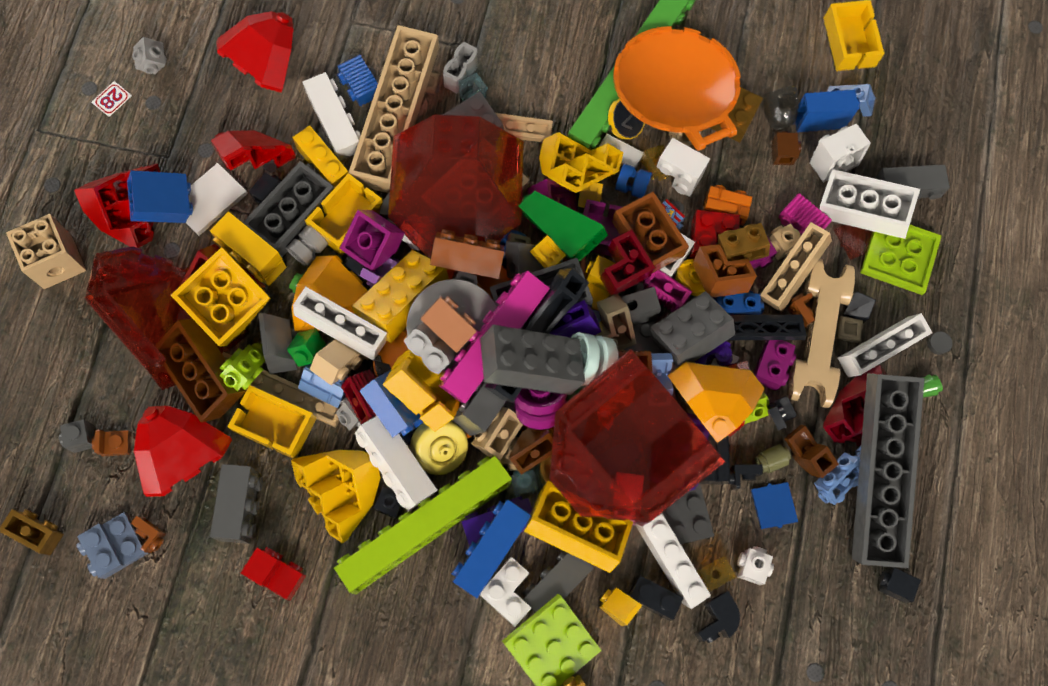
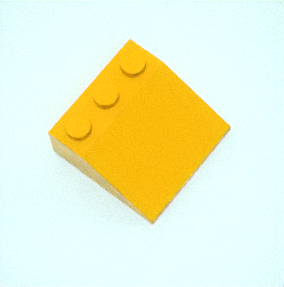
[171,247,271,346]

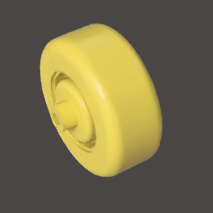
[410,421,468,475]

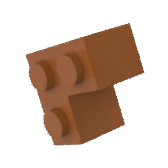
[693,244,757,298]

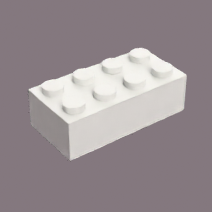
[820,169,920,239]

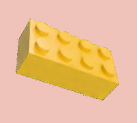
[352,250,449,343]
[524,481,633,573]

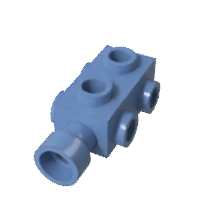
[814,446,861,505]

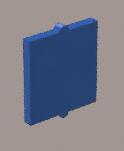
[751,482,798,529]

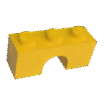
[292,125,349,188]

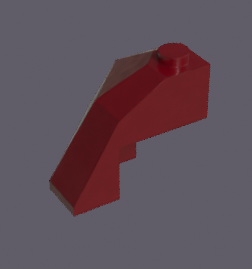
[823,365,887,446]

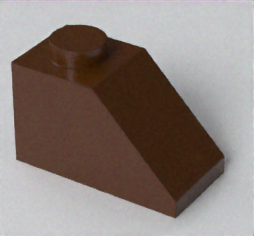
[508,428,561,475]

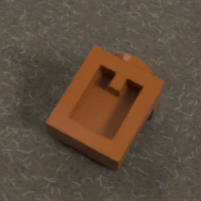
[787,293,815,328]
[92,429,131,456]
[130,516,166,553]

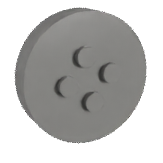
[407,279,497,371]

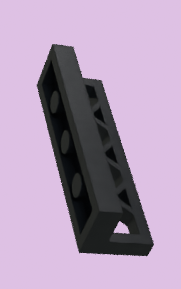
[728,315,806,340]

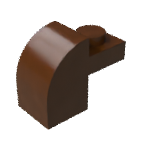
[784,425,839,478]

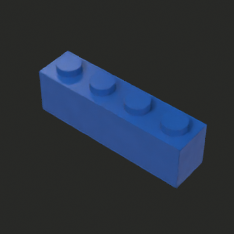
[452,499,531,598]

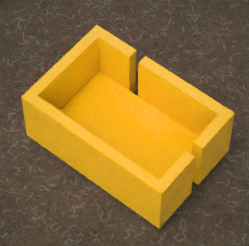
[824,0,884,71]
[305,173,383,256]
[210,211,287,286]
[383,349,461,432]
[227,385,316,459]

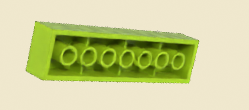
[334,456,512,595]

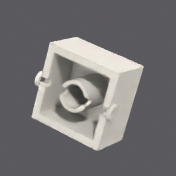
[810,123,871,182]

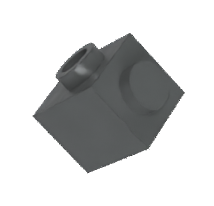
[59,419,95,453]

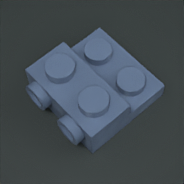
[77,512,148,579]

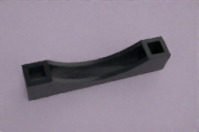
[485,268,589,402]

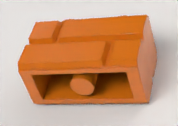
[703,185,752,226]

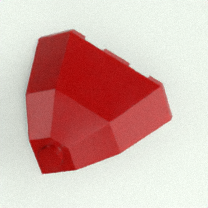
[216,11,294,93]
[210,130,296,171]
[74,164,161,249]
[134,405,232,497]

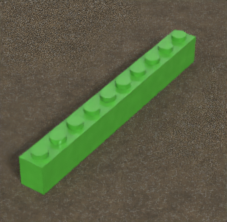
[568,0,696,150]

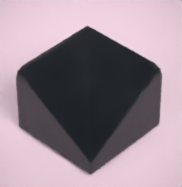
[843,291,876,323]

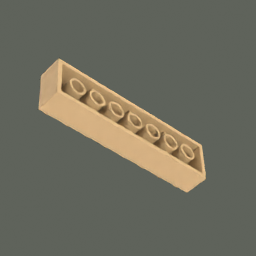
[349,25,439,193]

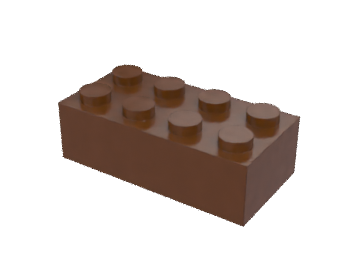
[153,319,247,422]

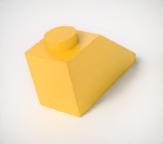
[599,588,642,626]

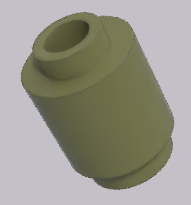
[754,444,791,473]

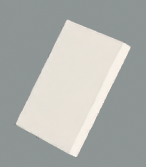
[186,163,248,236]

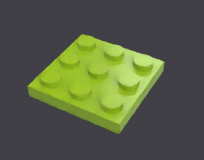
[860,225,942,295]
[502,594,601,686]

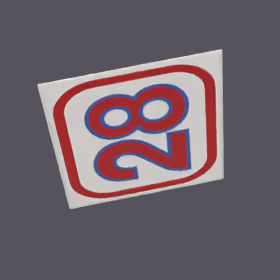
[92,81,132,117]

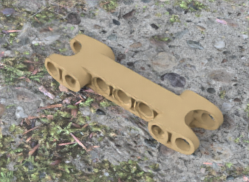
[788,258,855,408]

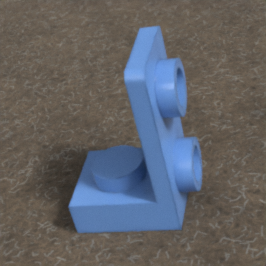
[827,84,875,116]

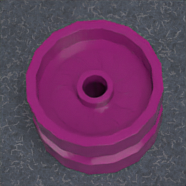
[515,388,567,430]

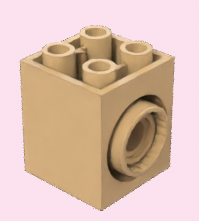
[6,214,86,289]

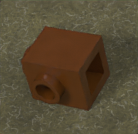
[771,131,801,165]

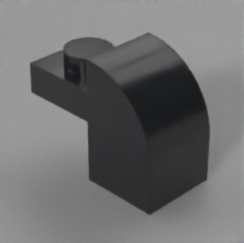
[694,591,740,644]

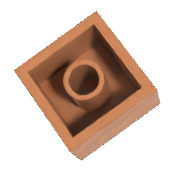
[420,296,477,353]

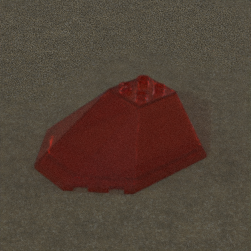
[388,115,524,259]
[85,246,250,390]
[550,349,725,523]

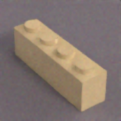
[760,222,832,313]

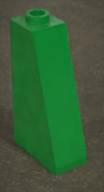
[519,191,608,262]

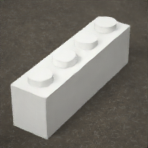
[302,72,361,161]
[293,287,387,361]
[838,313,932,377]
[355,416,437,511]
[634,511,711,609]

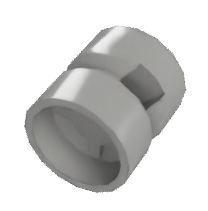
[286,225,328,267]

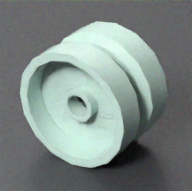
[571,332,618,389]

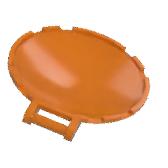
[613,26,741,151]

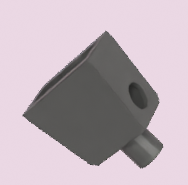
[506,241,544,279]
[621,287,661,326]

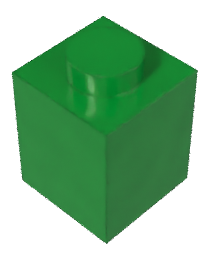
[287,328,327,367]

